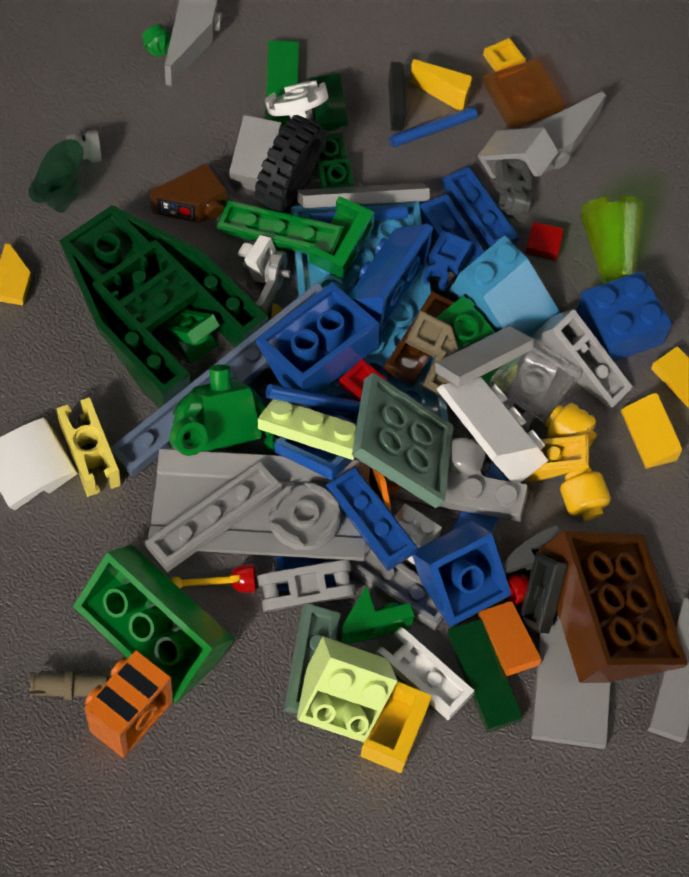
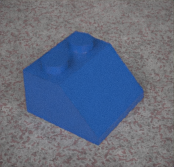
[412,521,512,627]

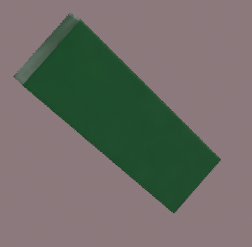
[447,619,523,733]

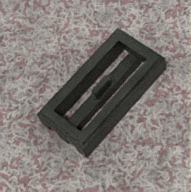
[388,62,406,131]
[519,552,568,634]

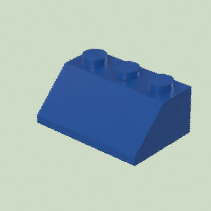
[345,224,433,334]
[256,282,379,393]

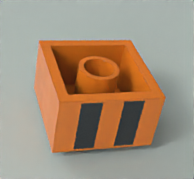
[84,650,173,759]

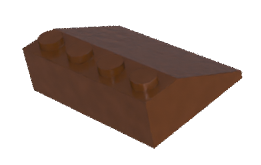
[538,530,688,683]

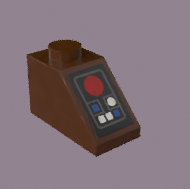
[150,164,226,223]

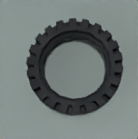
[254,115,326,213]

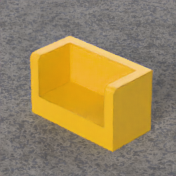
[360,681,432,774]

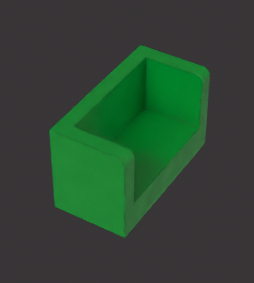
[308,196,375,279]

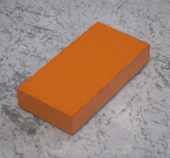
[478,601,541,676]

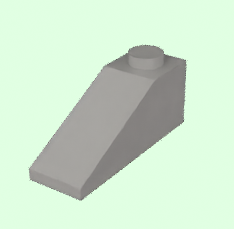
[165,0,222,86]
[528,91,606,173]
[532,309,633,409]

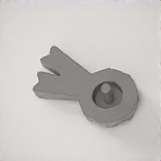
[256,251,291,319]

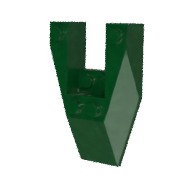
[59,205,268,408]

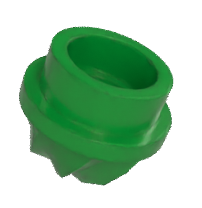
[141,24,172,57]

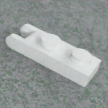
[375,627,474,721]

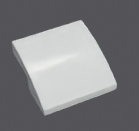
[0,418,78,510]

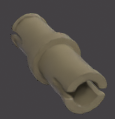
[30,670,107,700]

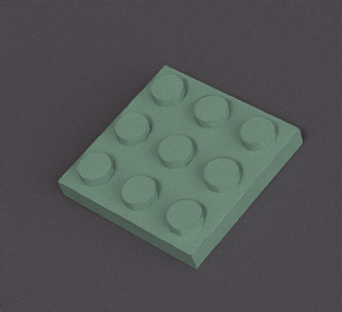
[352,373,453,508]

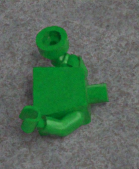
[169,364,281,456]

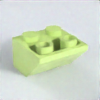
[297,636,397,742]

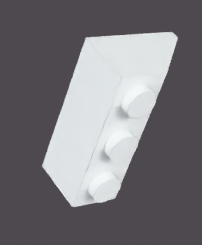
[437,377,548,483]

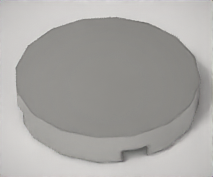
[269,483,340,550]

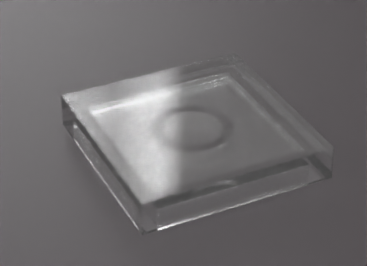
[488,334,584,422]

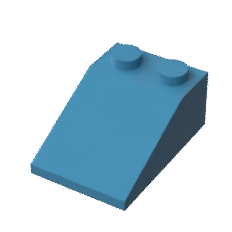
[450,235,560,359]

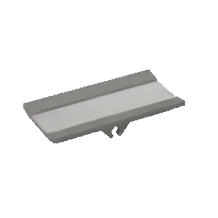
[148,449,370,561]

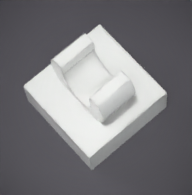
[237,235,276,283]

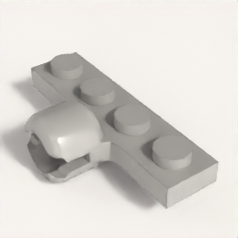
[386,438,528,522]

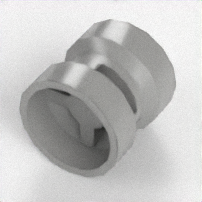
[65,130,102,166]

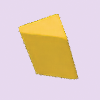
[621,393,682,469]

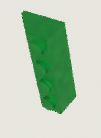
[73,544,234,703]

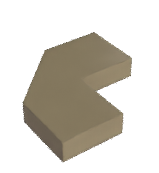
[405,311,459,399]

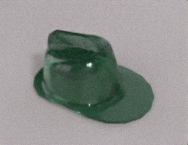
[28,139,84,213]

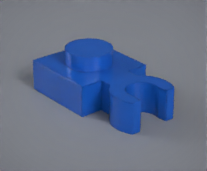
[423,231,472,291]

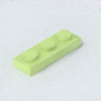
[258,399,357,460]

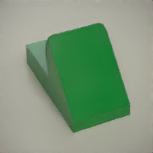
[158,309,220,362]
[340,587,414,645]

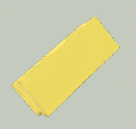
[56,397,121,497]

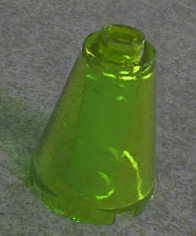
[580,196,645,284]

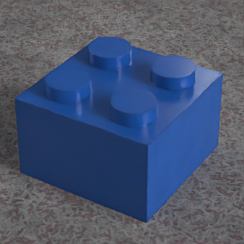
[576,271,672,362]

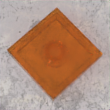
[482,59,565,128]

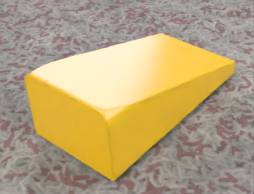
[409,59,473,111]
[524,434,589,482]

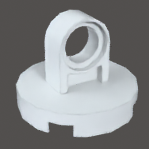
[265,81,329,122]

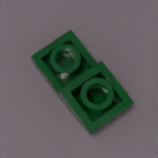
[309,73,349,131]
[315,133,355,189]

